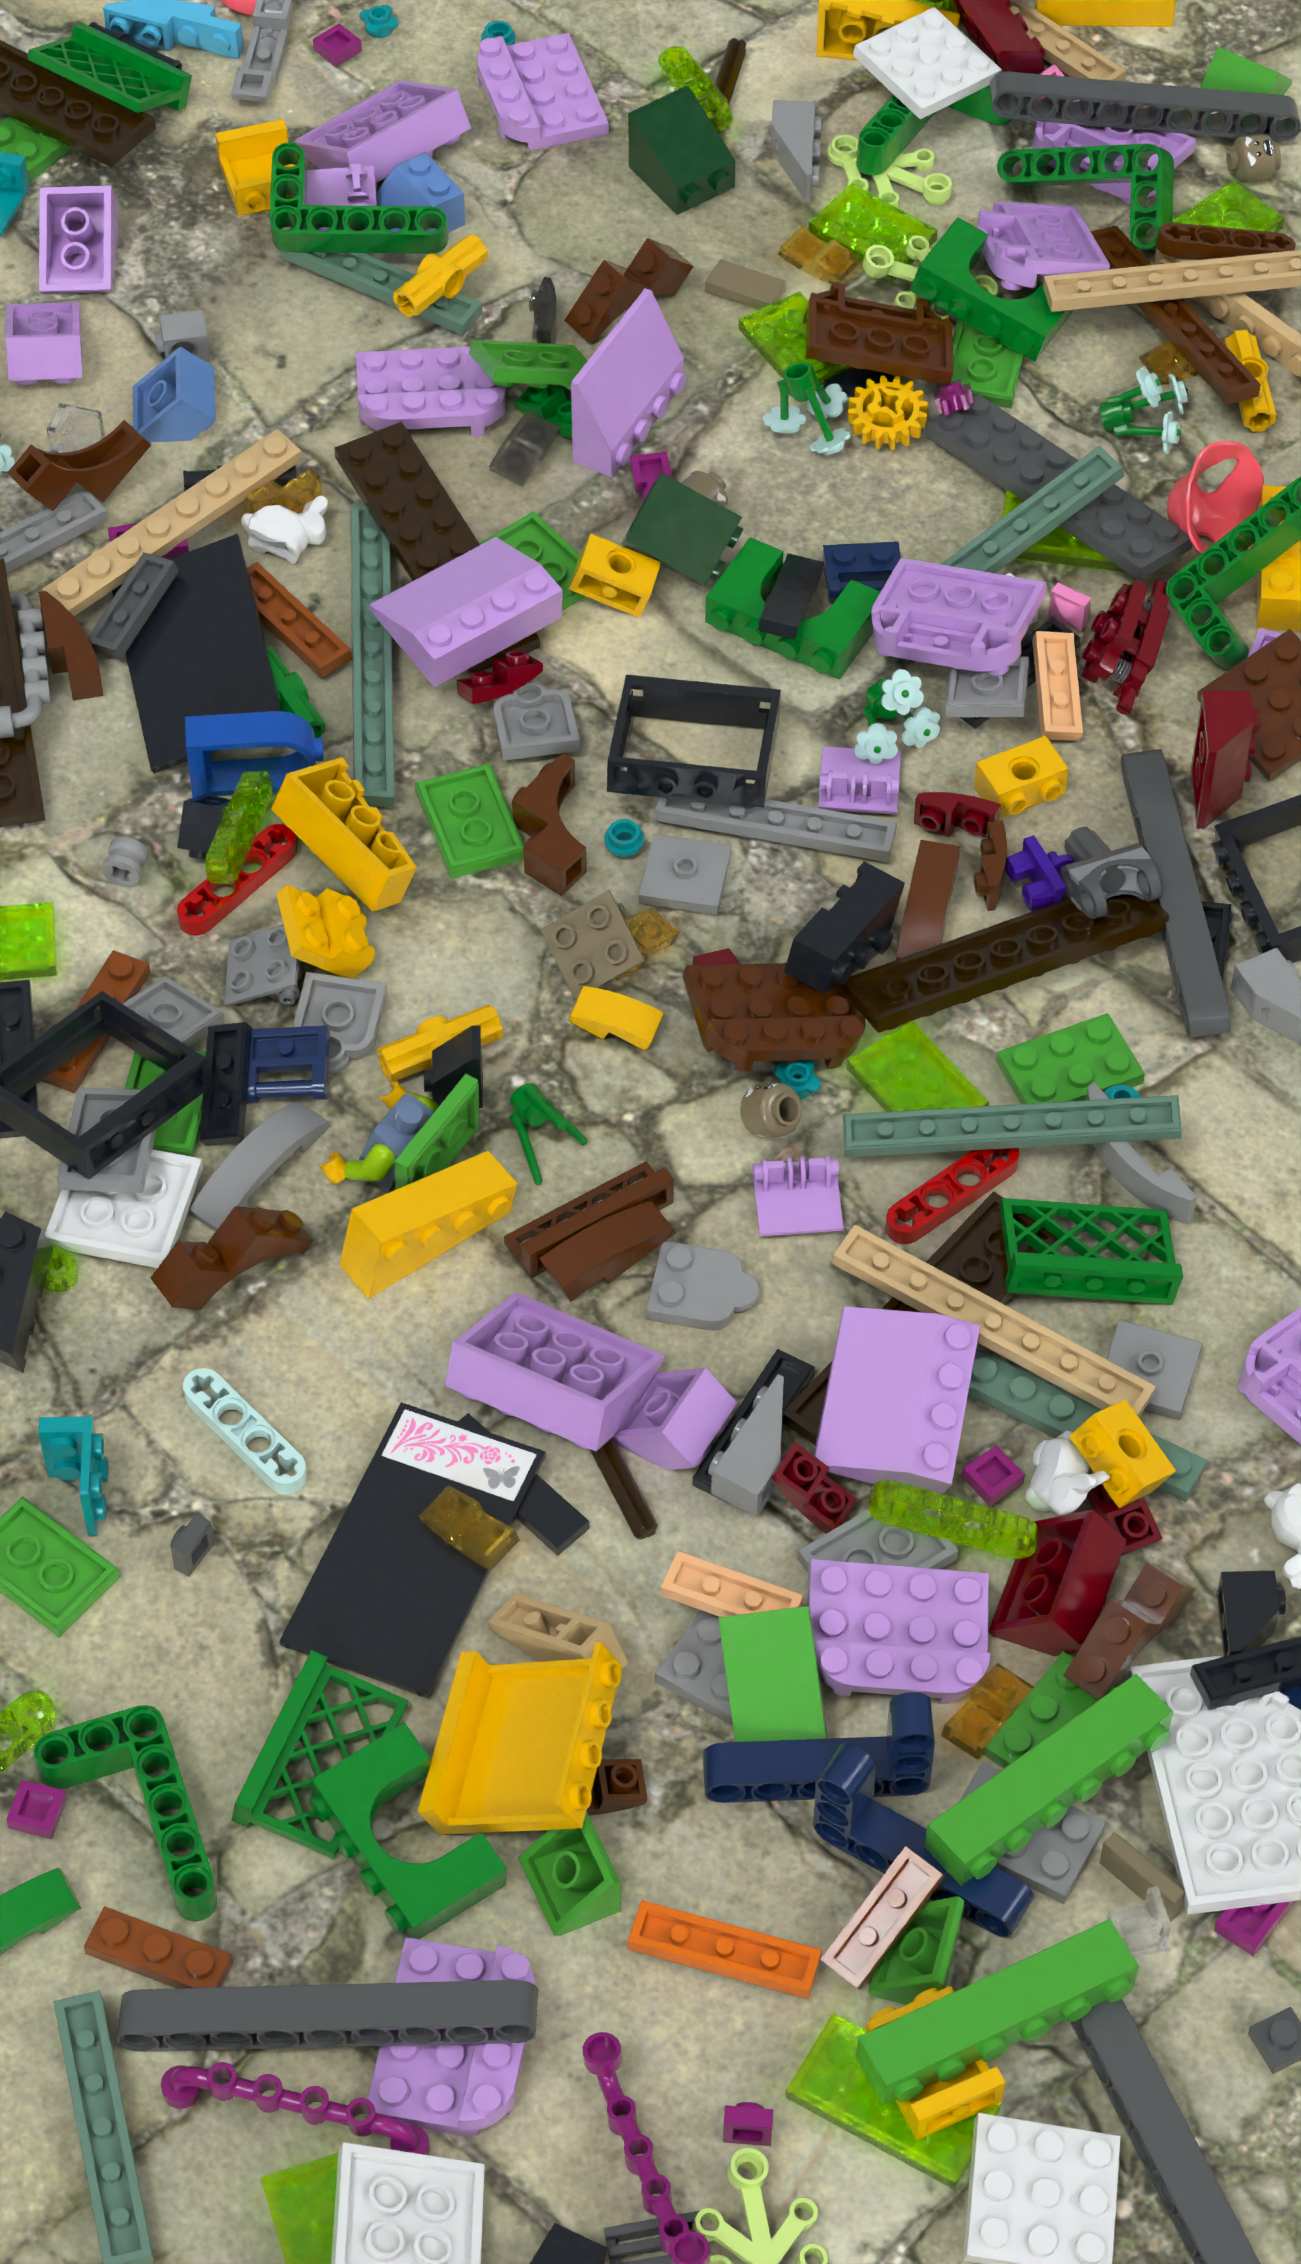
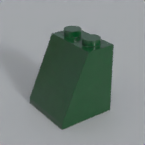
[628,85,735,215]
[621,473,744,586]

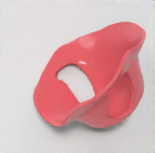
[1167,441,1264,554]

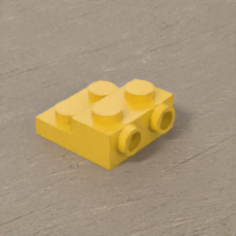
[276,885,375,979]

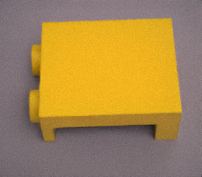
[215,119,295,216]
[865,1986,1006,2141]

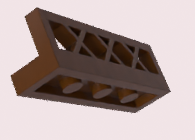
[504,1161,674,1279]

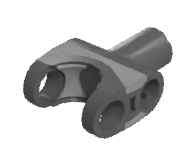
[1061,827,1161,919]

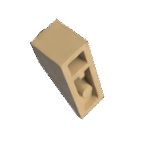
[487,1593,628,1669]

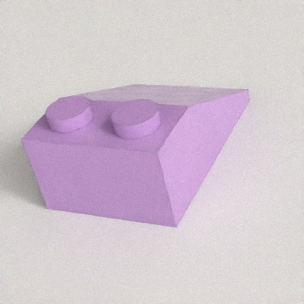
[39,185,118,294]
[5,302,83,385]

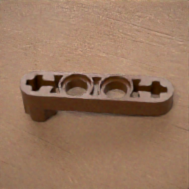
[1155,223,1296,260]

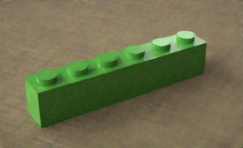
[924,1674,1173,1886]
[856,1919,1139,2106]

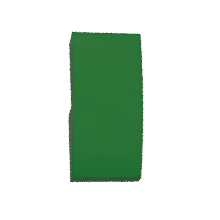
[514,385,572,439]
[0,1868,81,1955]

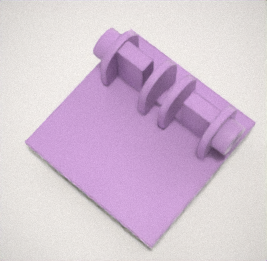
[306,163,377,231]
[818,746,901,814]
[752,1155,844,1236]

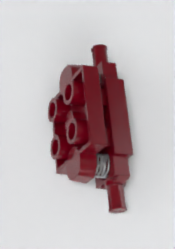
[1081,580,1171,715]

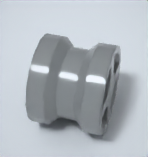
[101,836,149,887]

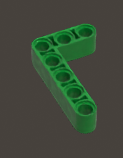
[856,86,1012,175]
[269,142,448,254]
[997,144,1174,254]
[1166,477,1301,671]
[33,1705,217,1922]

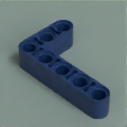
[703,1692,935,1803]
[813,1743,1034,1938]

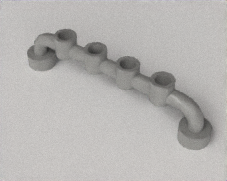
[0,592,51,738]

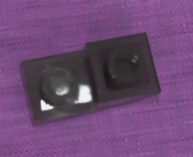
[529,276,557,344]
[489,411,560,487]

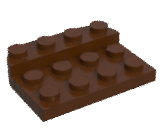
[803,283,953,384]
[682,963,866,1072]

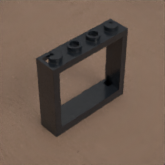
[607,674,781,808]
[1211,795,1301,963]
[0,991,210,1180]

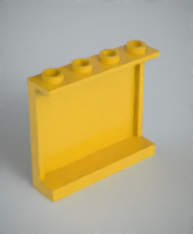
[417,1642,623,1835]

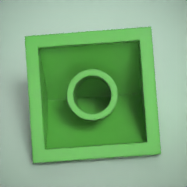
[1200,47,1292,117]
[518,1811,621,1936]
[868,1896,965,2005]

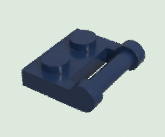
[823,541,901,602]
[247,1025,330,1103]

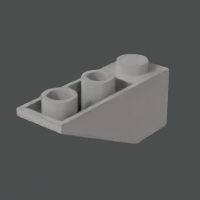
[771,100,822,202]
[1231,948,1301,1045]
[708,1374,784,1517]

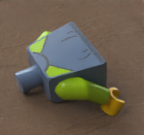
[319,1081,439,1193]

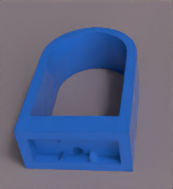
[185,711,324,798]

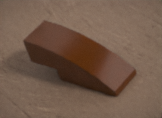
[39,591,103,701]
[896,840,960,960]
[539,1201,676,1302]

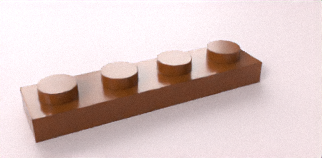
[247,562,352,678]
[41,950,150,1093]

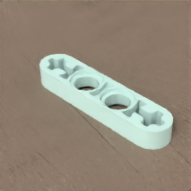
[183,1368,307,1495]

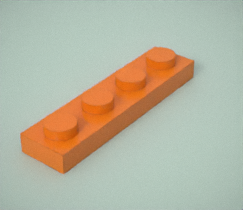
[628,1900,822,1999]

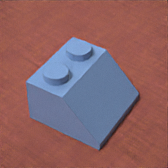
[376,152,465,233]
[133,347,216,442]

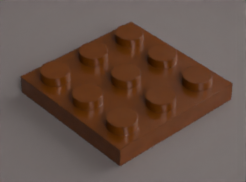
[1197,628,1301,782]

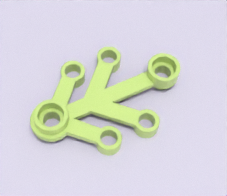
[827,134,952,214]
[862,235,1000,319]
[692,2148,828,2264]

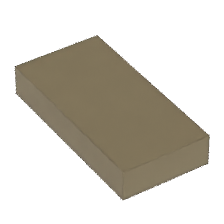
[705,259,786,313]
[1100,1832,1185,1923]

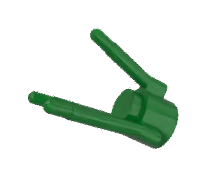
[509,1083,587,1185]

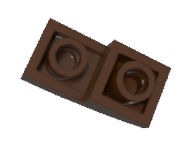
[974,820,1007,911]
[586,1759,648,1816]

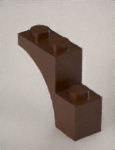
[564,238,694,343]
[7,420,152,511]
[512,753,587,896]
[150,1206,313,1310]
[1063,1562,1195,1700]

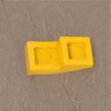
[567,986,664,1051]

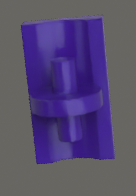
[1005,835,1076,911]

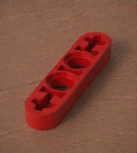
[177,824,297,936]
[885,1148,1019,1244]

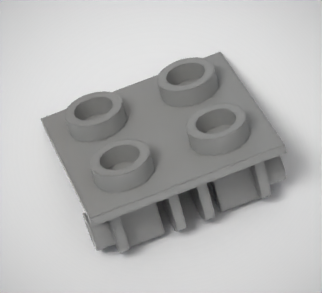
[224,924,302,1007]

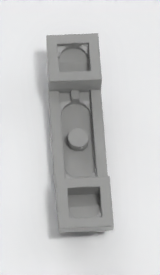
[231,0,293,102]
[1086,1082,1197,1224]
[189,1101,330,1232]

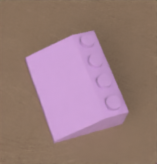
[292,80,471,187]
[571,288,687,477]
[369,537,563,687]
[445,1292,665,1451]
[814,1306,980,1502]

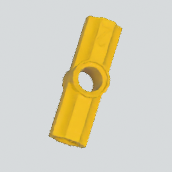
[393,234,488,318]
[1224,330,1276,432]
[377,1004,504,1082]

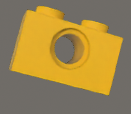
[568,533,661,618]
[974,736,1068,819]
[1069,1399,1176,1509]

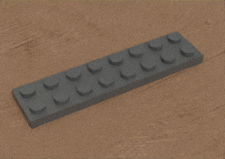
[924,394,1193,581]

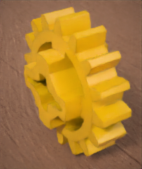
[848,375,928,450]

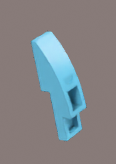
[103,0,244,59]

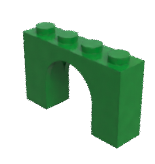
[910,217,1073,362]
[705,537,880,679]
[308,1722,507,1939]

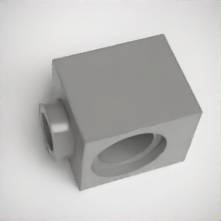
[154,310,210,362]

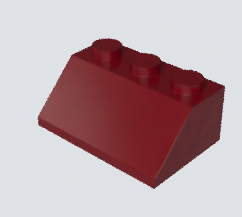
[953,0,1046,74]
[1191,691,1260,829]
[988,1510,1127,1656]

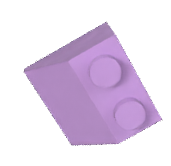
[613,1367,737,1470]

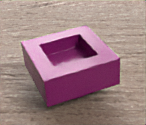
[313,23,362,67]
[962,1445,1025,1507]
[6,1780,67,1839]
[723,2102,773,2146]

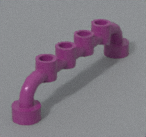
[582,2032,710,2264]
[161,2062,430,2155]

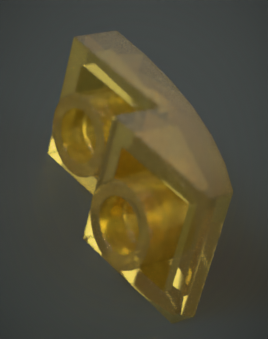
[778,226,861,284]
[1139,340,1199,385]
[244,468,322,514]
[615,907,680,981]
[419,1485,520,1571]
[941,1663,1034,1760]

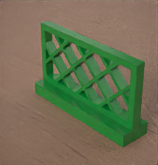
[27,23,192,113]
[999,1198,1183,1305]
[231,1650,409,1860]

